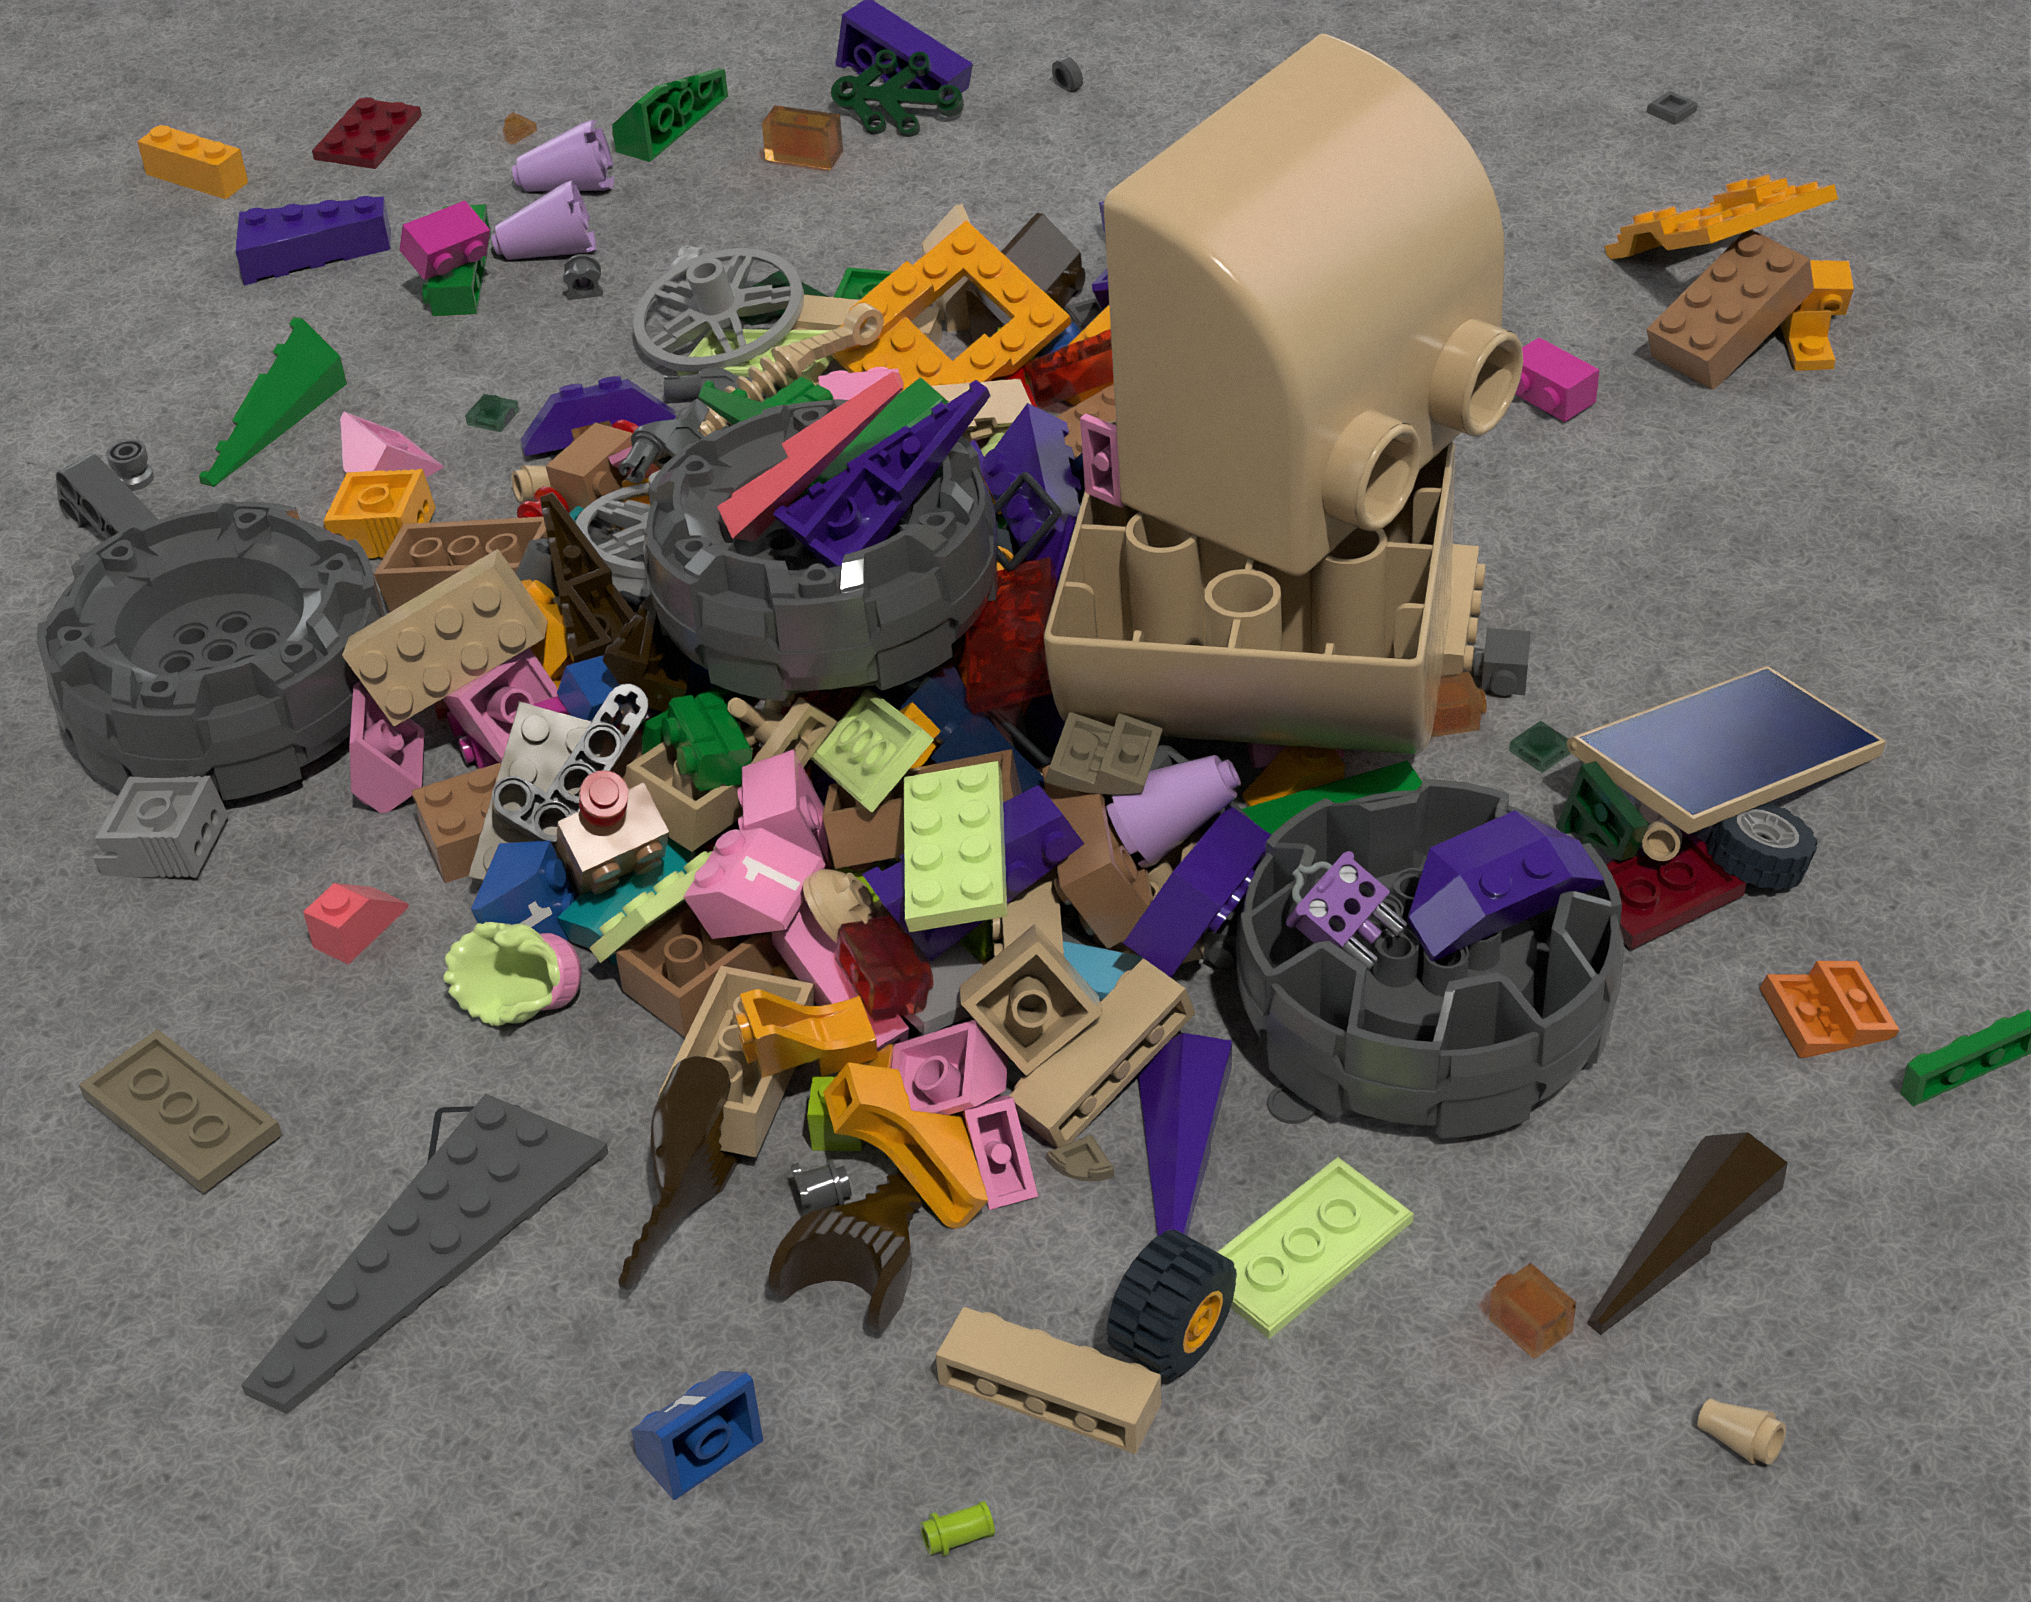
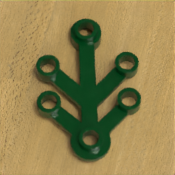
[831,49,964,137]

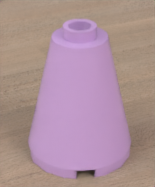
[512,119,614,192]
[491,181,597,260]
[1103,755,1241,868]

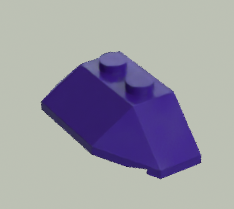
[520,376,677,456]
[1407,810,1605,962]

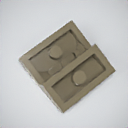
[1045,711,1163,795]

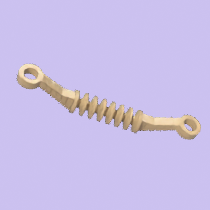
[698,303,884,436]

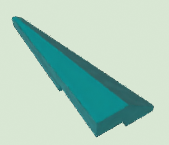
[557,837,696,966]

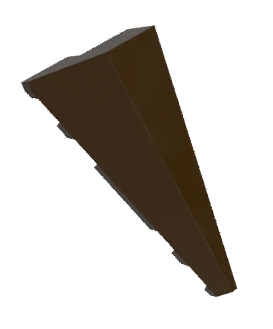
[540,492,636,663]
[603,594,691,712]
[1588,1132,1788,1335]

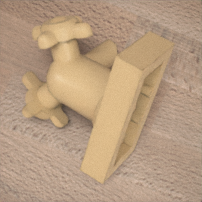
[728,694,837,768]

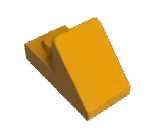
[1780,310,1836,371]

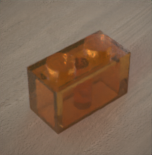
[761,105,843,170]

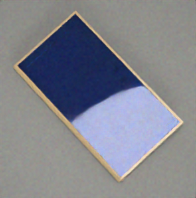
[1567,666,1886,834]

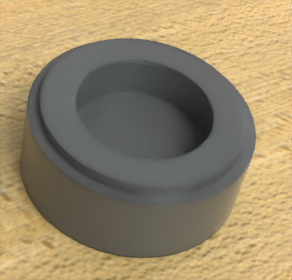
[1052,56,1083,92]

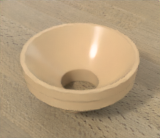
[803,869,876,951]

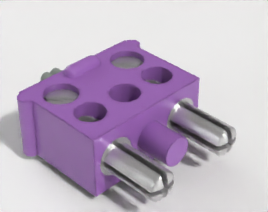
[1286,851,1407,970]

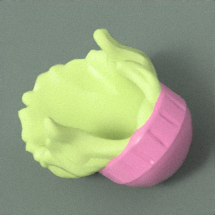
[443,922,582,1026]

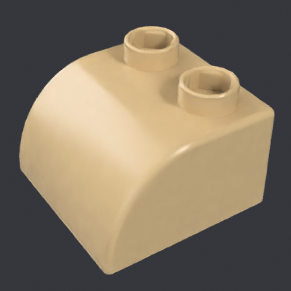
[1104,33,1523,577]
[1044,420,1455,754]

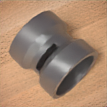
[106,439,154,491]

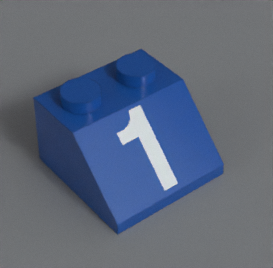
[471,841,579,941]
[631,1371,763,1500]

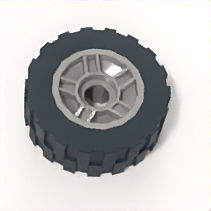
[1705,802,1818,890]

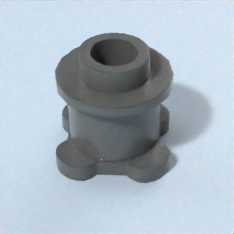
[563,254,603,300]
[791,1159,852,1215]

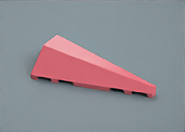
[717,372,903,541]

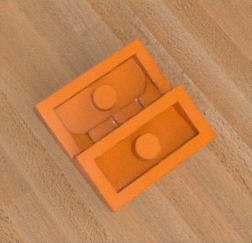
[1760,961,1900,1058]

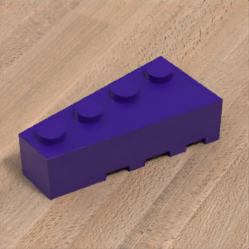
[835,0,973,100]
[980,403,1082,572]
[862,785,1084,962]

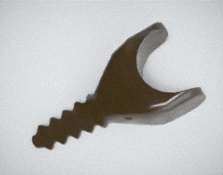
[618,1056,743,1291]
[769,1167,922,1334]

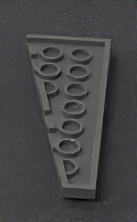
[242,1094,608,1414]

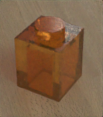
[1431,671,1487,738]
[1489,1263,1576,1359]

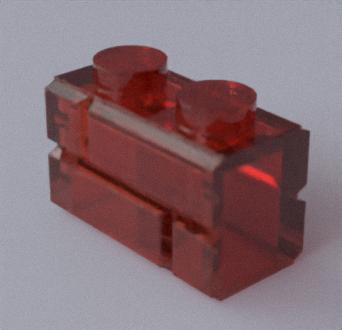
[835,916,934,1021]

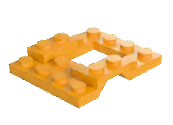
[1604,174,1838,260]
[831,220,1071,392]

